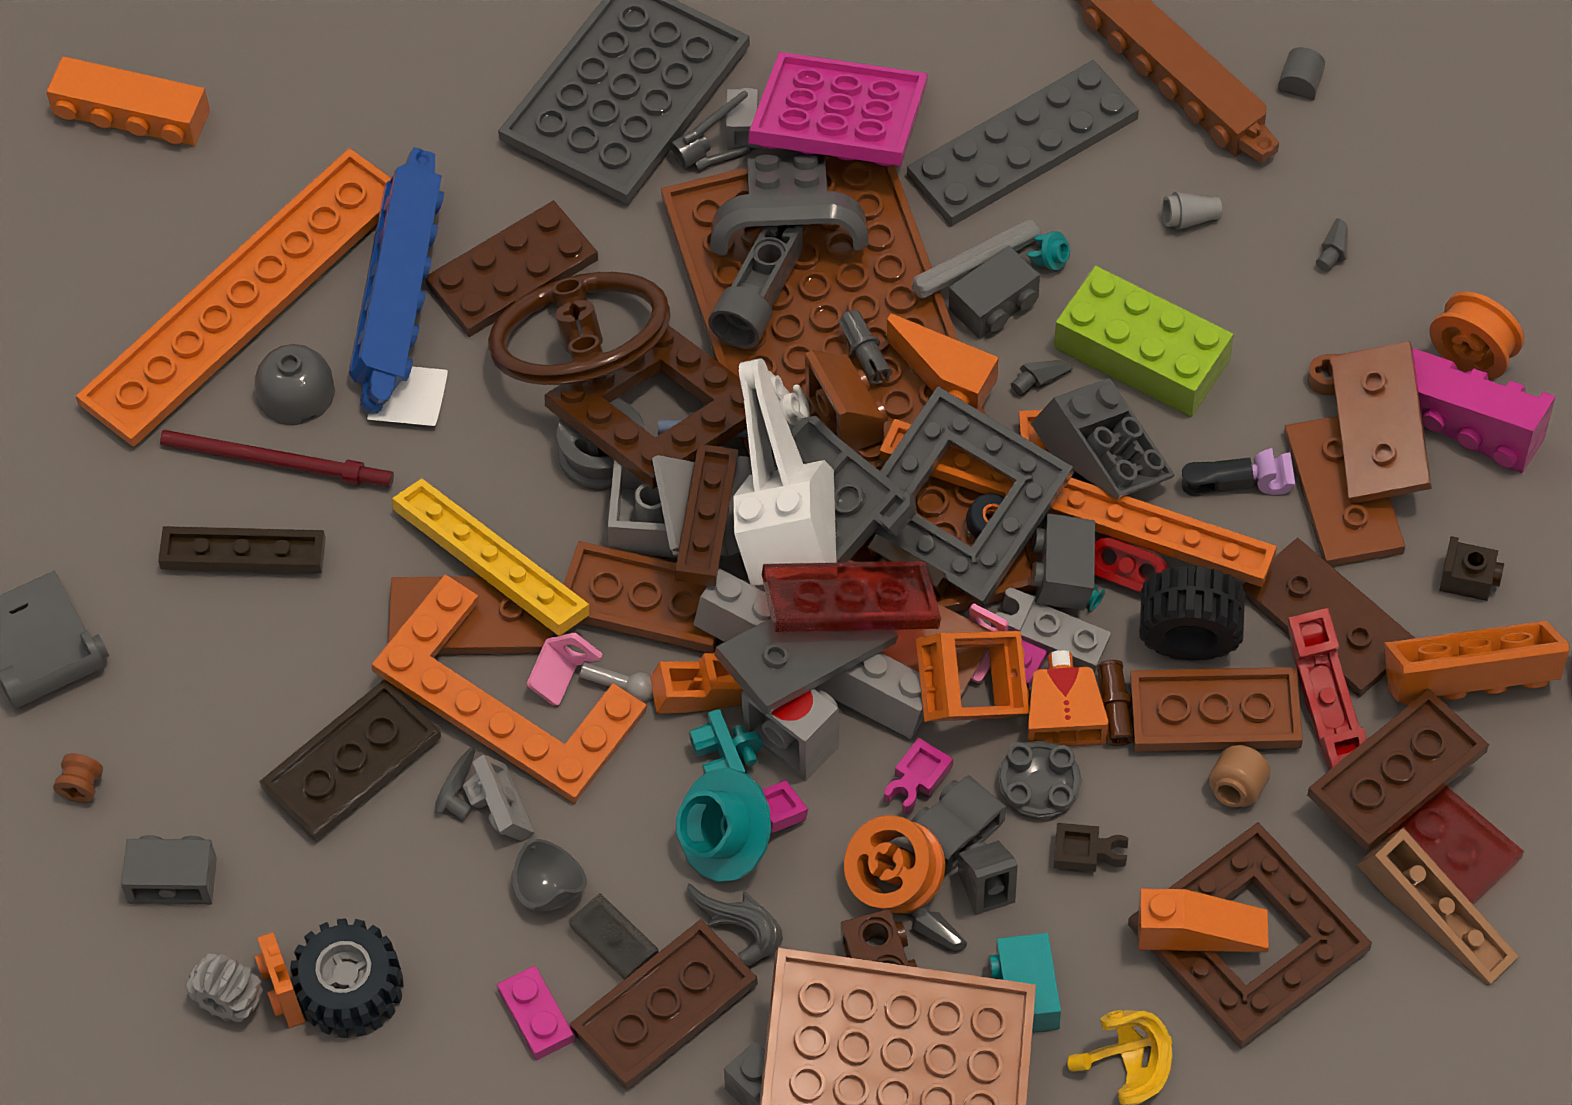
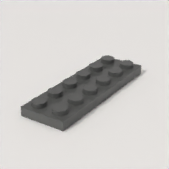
[907,60,1139,227]

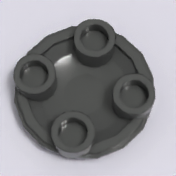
[998,740,1082,818]

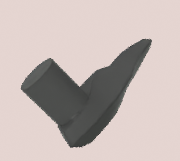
[435,747,475,821]

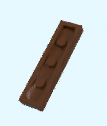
[675,444,738,586]

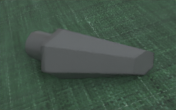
[1316,218,1348,271]
[1011,359,1073,395]
[911,905,967,951]

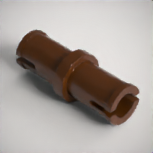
[1097,659,1134,746]

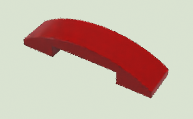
[1287,608,1367,770]

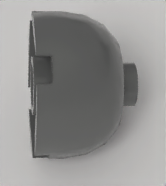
[255,344,335,425]

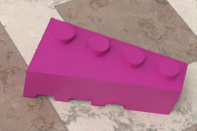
[1413,348,1556,473]

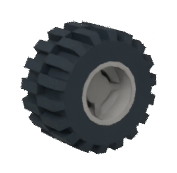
[290,918,404,1038]

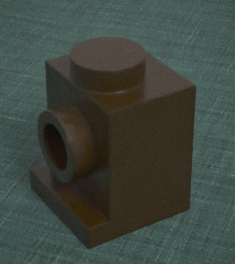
[1439,536,1504,601]

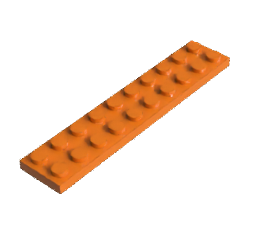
[75,148,391,447]

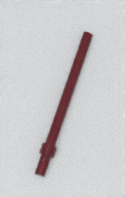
[160,430,394,487]

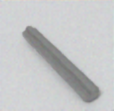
[911,219,1041,298]

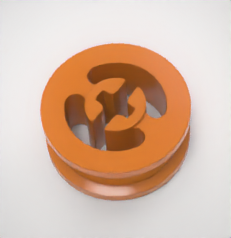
[1429,291,1524,379]
[844,815,945,914]

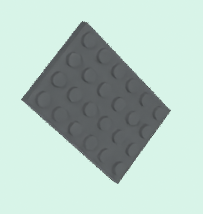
[498,0,750,204]

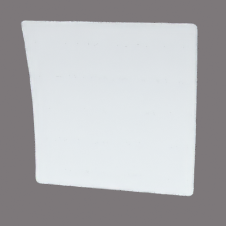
[367,366,448,426]

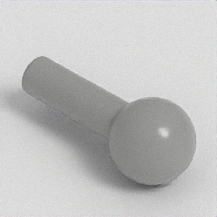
[579,661,653,704]

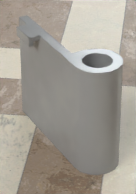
[652,455,752,561]

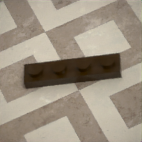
[158,526,326,573]

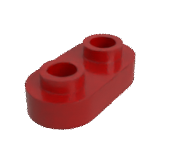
[1094,536,1168,592]

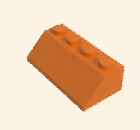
[1384,620,1569,705]

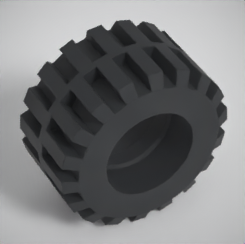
[1139,566,1245,660]

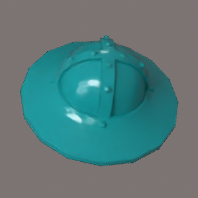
[676,768,771,882]

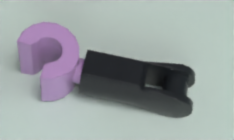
[1182,448,1295,496]

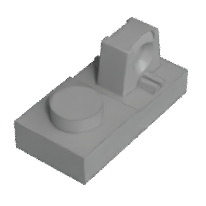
[463,754,535,842]

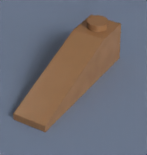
[1357,828,1519,985]

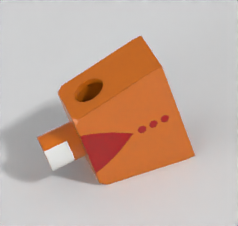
[1027,650,1108,746]

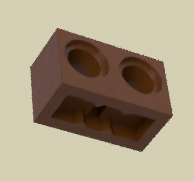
[841,908,917,967]

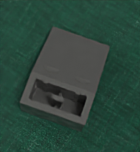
[1030,378,1175,499]

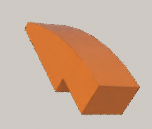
[650,653,744,714]

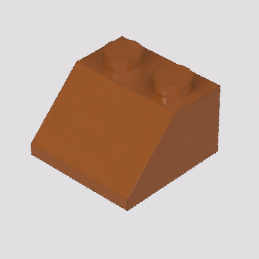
[805,350,888,451]

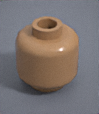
[1209,745,1270,807]

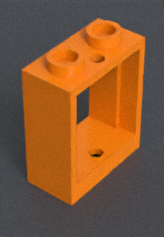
[916,631,1029,722]

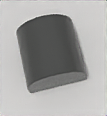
[1278,47,1325,99]

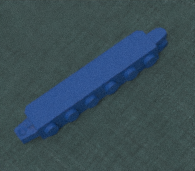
[348,147,444,414]

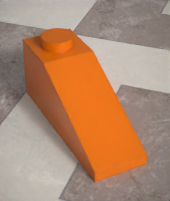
[887,313,999,411]
[1138,888,1269,952]

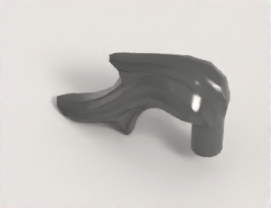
[687,883,783,967]

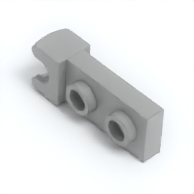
[991,588,1111,673]

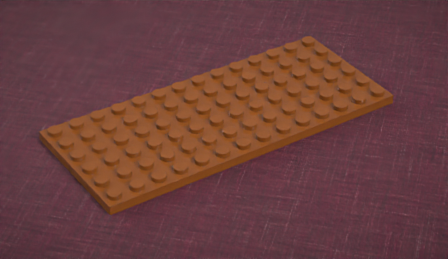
[661,154,1037,612]

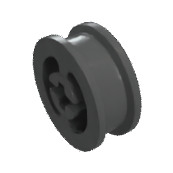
[556,398,645,489]

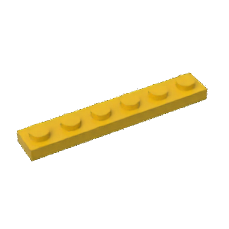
[392,478,589,636]

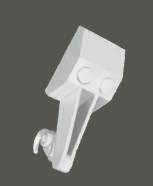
[733,358,837,594]

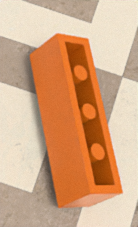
[46,56,210,146]

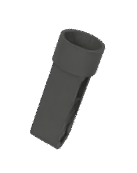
[708,224,803,349]

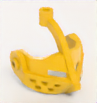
[1067,1010,1172,1105]

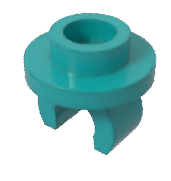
[1027,231,1070,270]

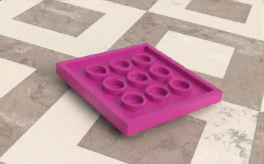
[748,52,928,166]

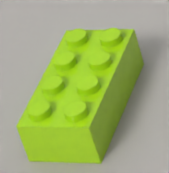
[1054,265,1234,417]

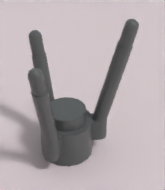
[670,91,751,171]

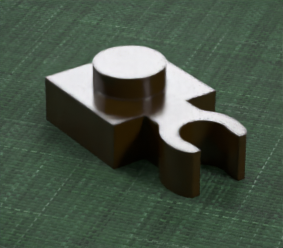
[1053,823,1128,872]

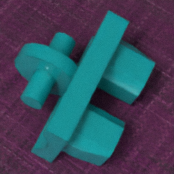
[689,709,763,774]

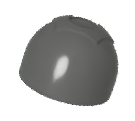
[512,839,587,912]

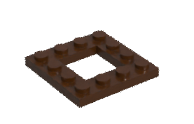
[544,325,747,489]
[1128,822,1372,1049]

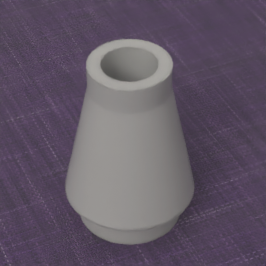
[1162,192,1222,230]

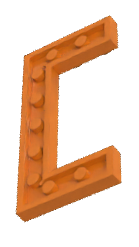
[372,574,647,804]

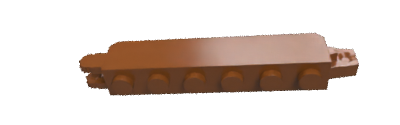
[1078,0,1279,164]

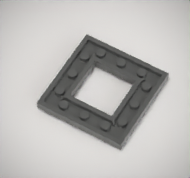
[871,386,1075,606]

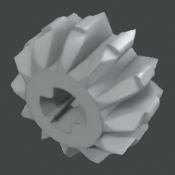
[186,953,263,1022]

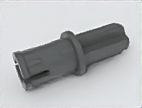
[839,310,892,384]

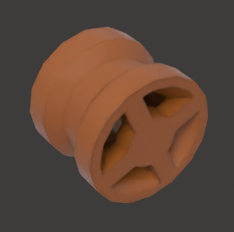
[53,753,103,803]

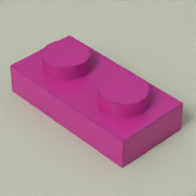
[497,965,575,1060]

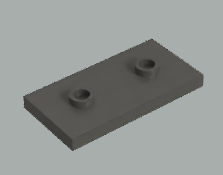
[714,577,898,715]

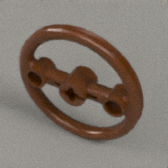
[488,272,671,385]

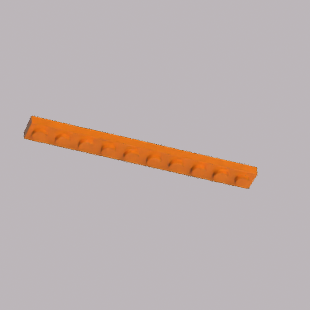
[880,419,1277,587]

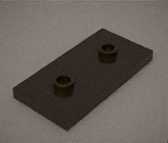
[259,679,441,842]

